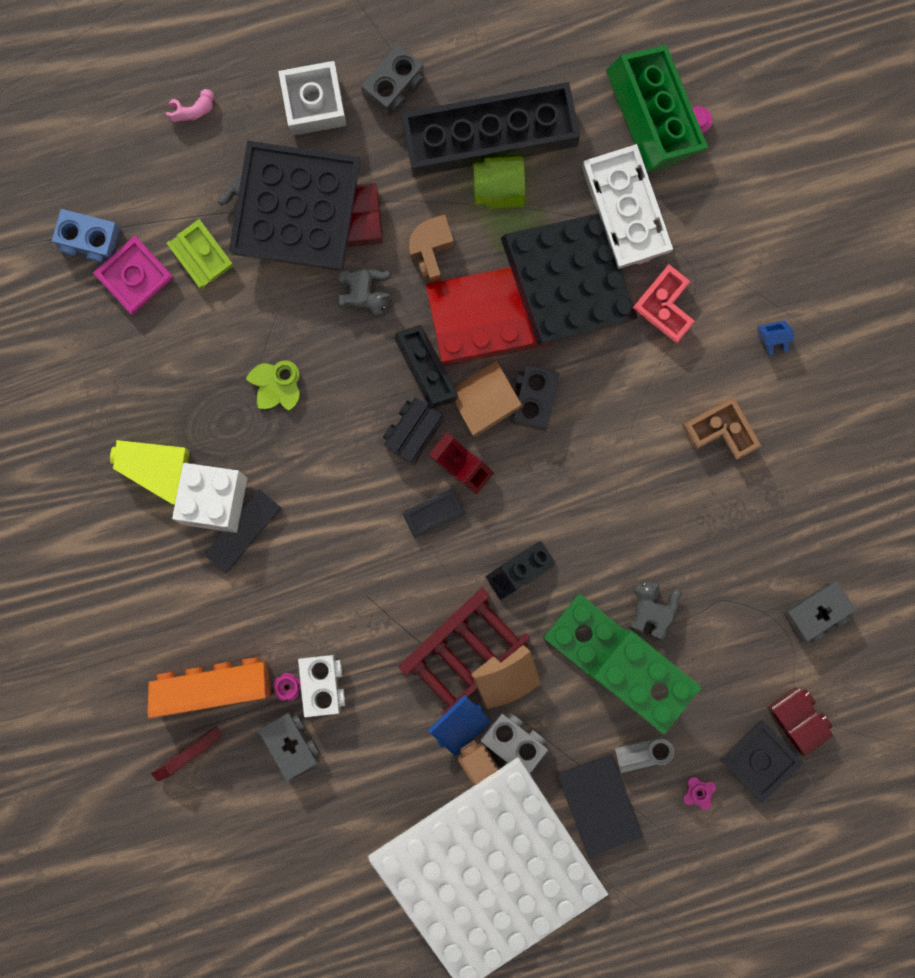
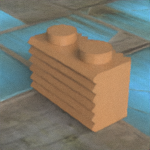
[458,740,500,786]

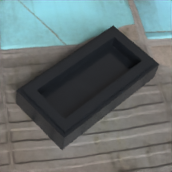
[402,488,465,538]

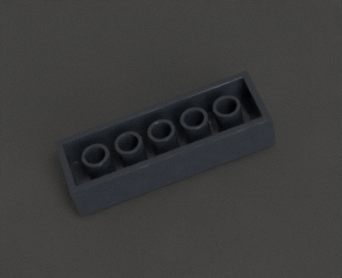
[401,82,580,177]

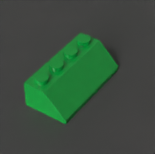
[605,45,708,173]

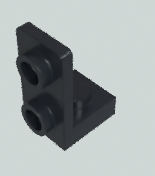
[485,541,555,600]

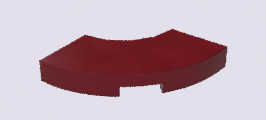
[151,726,223,781]

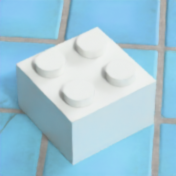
[278,61,347,136]
[172,463,248,533]

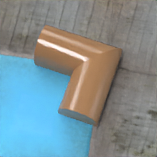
[683,396,761,461]

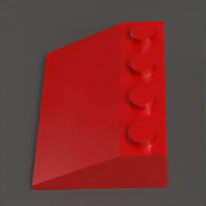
[426,267,553,367]

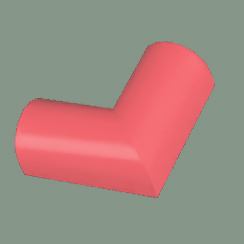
[632,264,695,344]

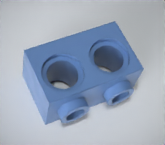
[52,209,121,263]

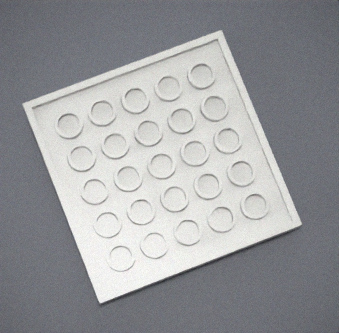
[368,758,608,978]

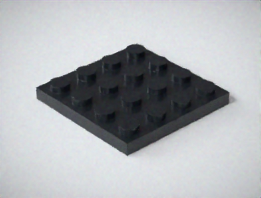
[229,141,361,271]
[500,213,638,346]

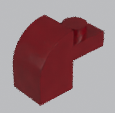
[429,433,494,495]

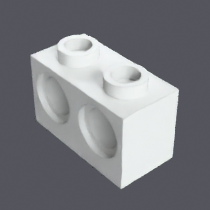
[298,654,345,717]

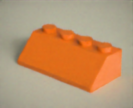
[148,657,273,718]

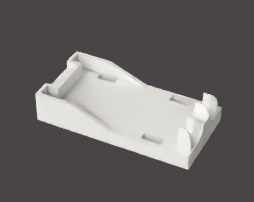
[582,144,673,269]

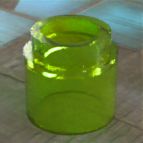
[473,156,525,210]

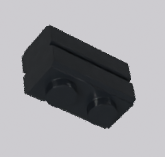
[383,397,444,465]

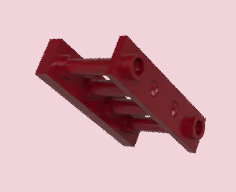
[398,587,530,715]

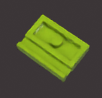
[167,219,234,290]

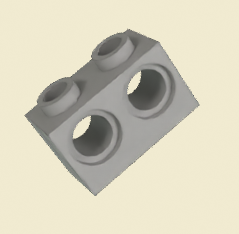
[480,712,548,774]

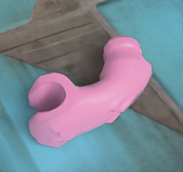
[165,89,214,122]

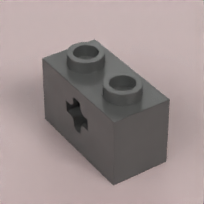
[783,581,856,643]
[258,711,320,781]

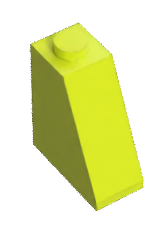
[110,440,190,505]

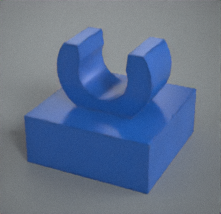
[758,321,794,355]

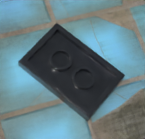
[557,754,642,857]

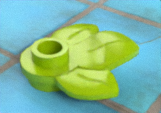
[246,360,300,411]

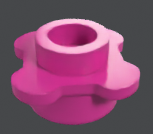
[683,777,716,810]

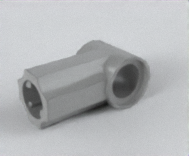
[615,736,674,773]

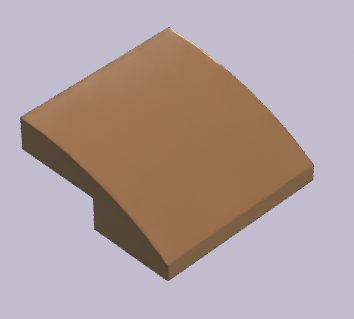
[454,361,524,437]
[471,645,541,709]

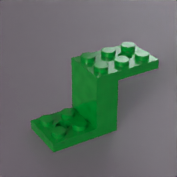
[543,593,702,735]

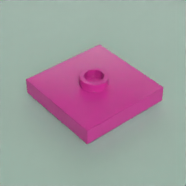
[93,236,174,316]

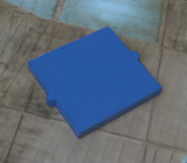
[428,695,491,756]

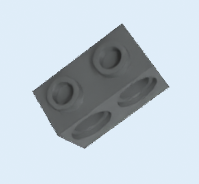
[361,44,424,116]

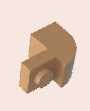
[409,214,454,283]

